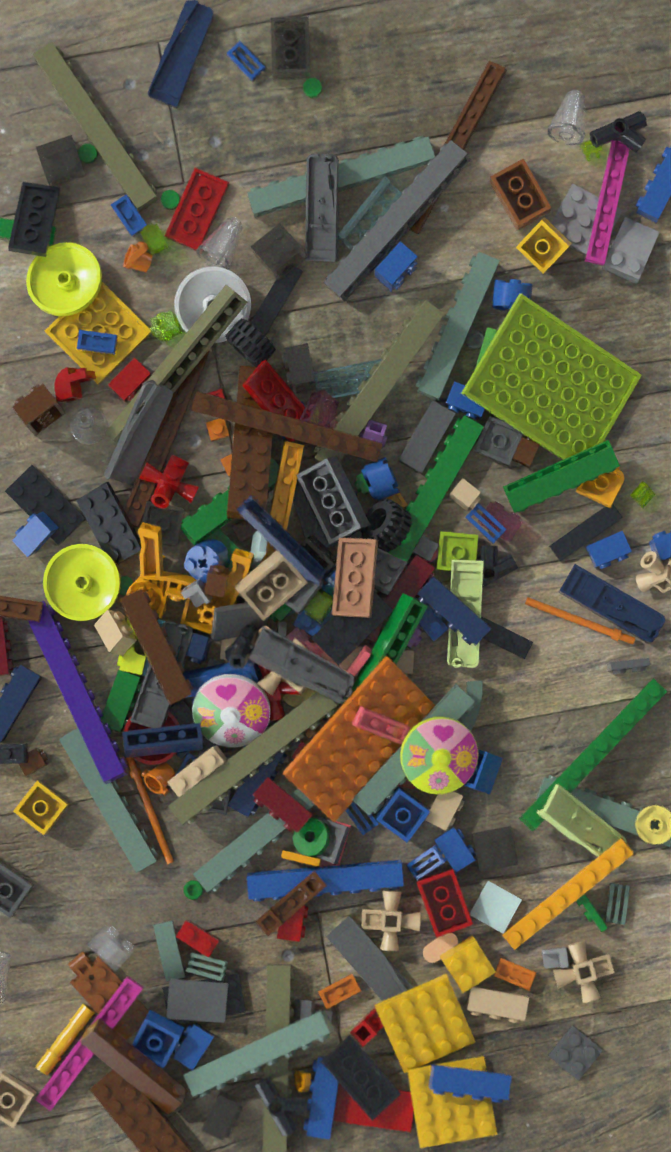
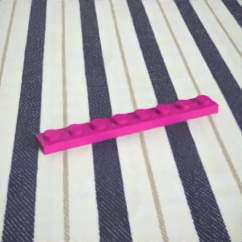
[585,126,630,266]
[35,976,143,1111]

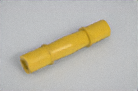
[36,1003,95,1076]

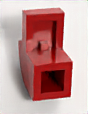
[54,367,96,403]
[350,1008,384,1047]

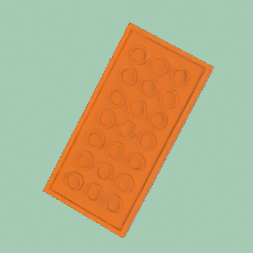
[282,657,436,822]

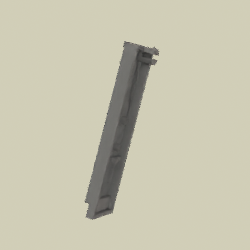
[305,154,339,262]
[104,380,173,486]
[130,621,194,728]
[249,626,354,704]
[326,915,413,1001]

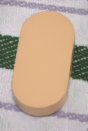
[423,932,458,963]

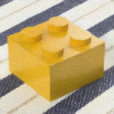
[516,218,572,274]
[13,781,70,835]
[440,935,496,993]

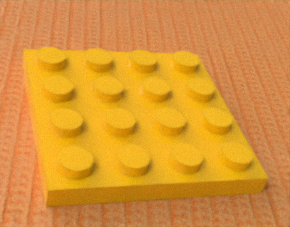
[44,282,152,385]
[375,974,475,1073]
[407,1056,497,1148]

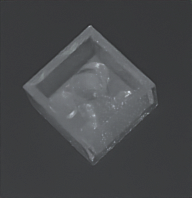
[87,925,135,971]

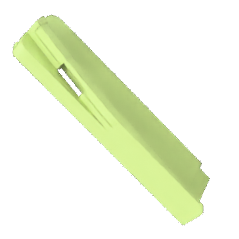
[447,559,483,668]
[537,785,627,857]

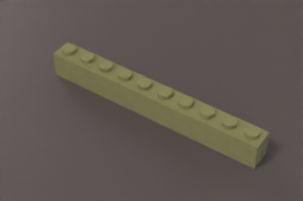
[33,42,158,213]
[105,285,248,443]
[313,299,445,462]
[169,687,338,825]
[263,964,295,1152]

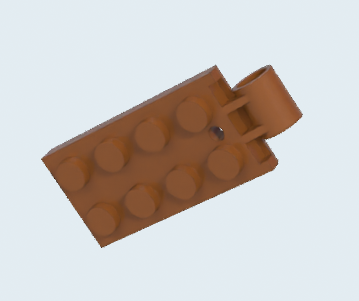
[68,951,149,1040]

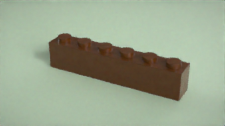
[119,589,193,705]
[79,1018,188,1114]

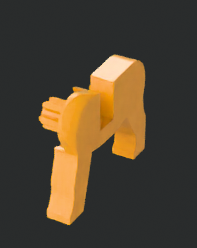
[126,522,254,634]

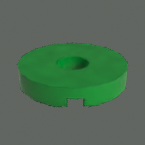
[293,817,330,856]

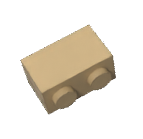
[449,478,481,511]
[94,609,136,656]
[425,791,465,831]

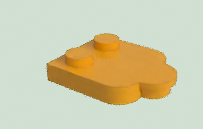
[576,467,624,509]

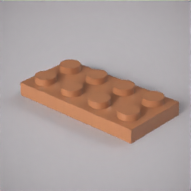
[332,538,378,618]

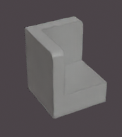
[181,579,213,607]
[541,946,569,969]

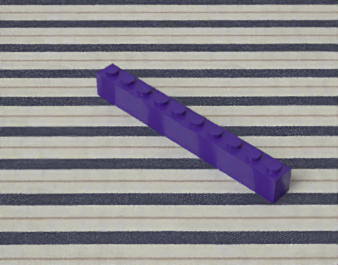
[28,601,128,784]

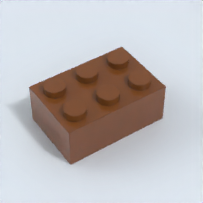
[489,158,552,230]

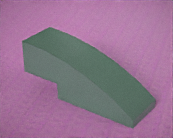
[460,681,483,732]
[153,920,185,981]

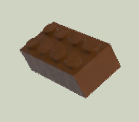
[12,384,66,436]

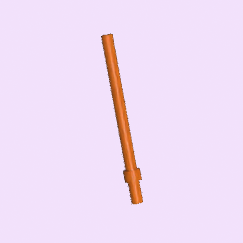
[525,597,635,645]
[126,757,174,864]

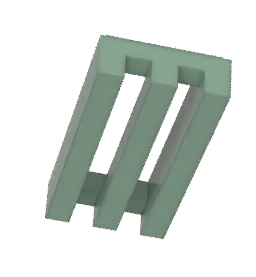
[605,883,630,925]
[186,952,228,981]

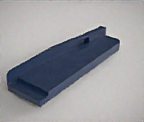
[148,0,214,108]
[237,495,326,585]
[559,564,666,643]

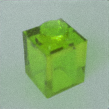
[140,224,168,255]
[304,591,333,624]

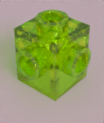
[150,310,182,342]

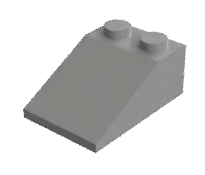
[602,217,659,284]

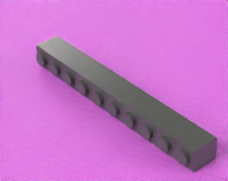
[324,140,471,302]

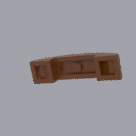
[255,871,327,936]

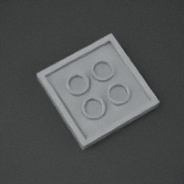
[551,184,623,256]

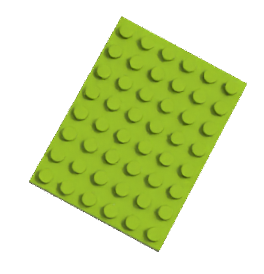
[461,294,642,460]

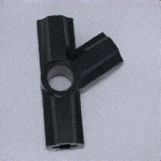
[589,111,647,153]
[481,546,518,588]
[224,625,259,669]
[254,1076,306,1137]

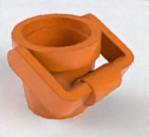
[123,241,153,273]
[141,763,175,797]

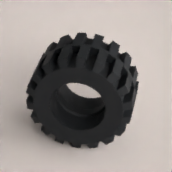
[225,318,276,367]
[361,499,412,552]

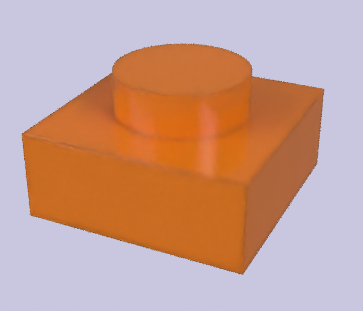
[206,418,229,442]

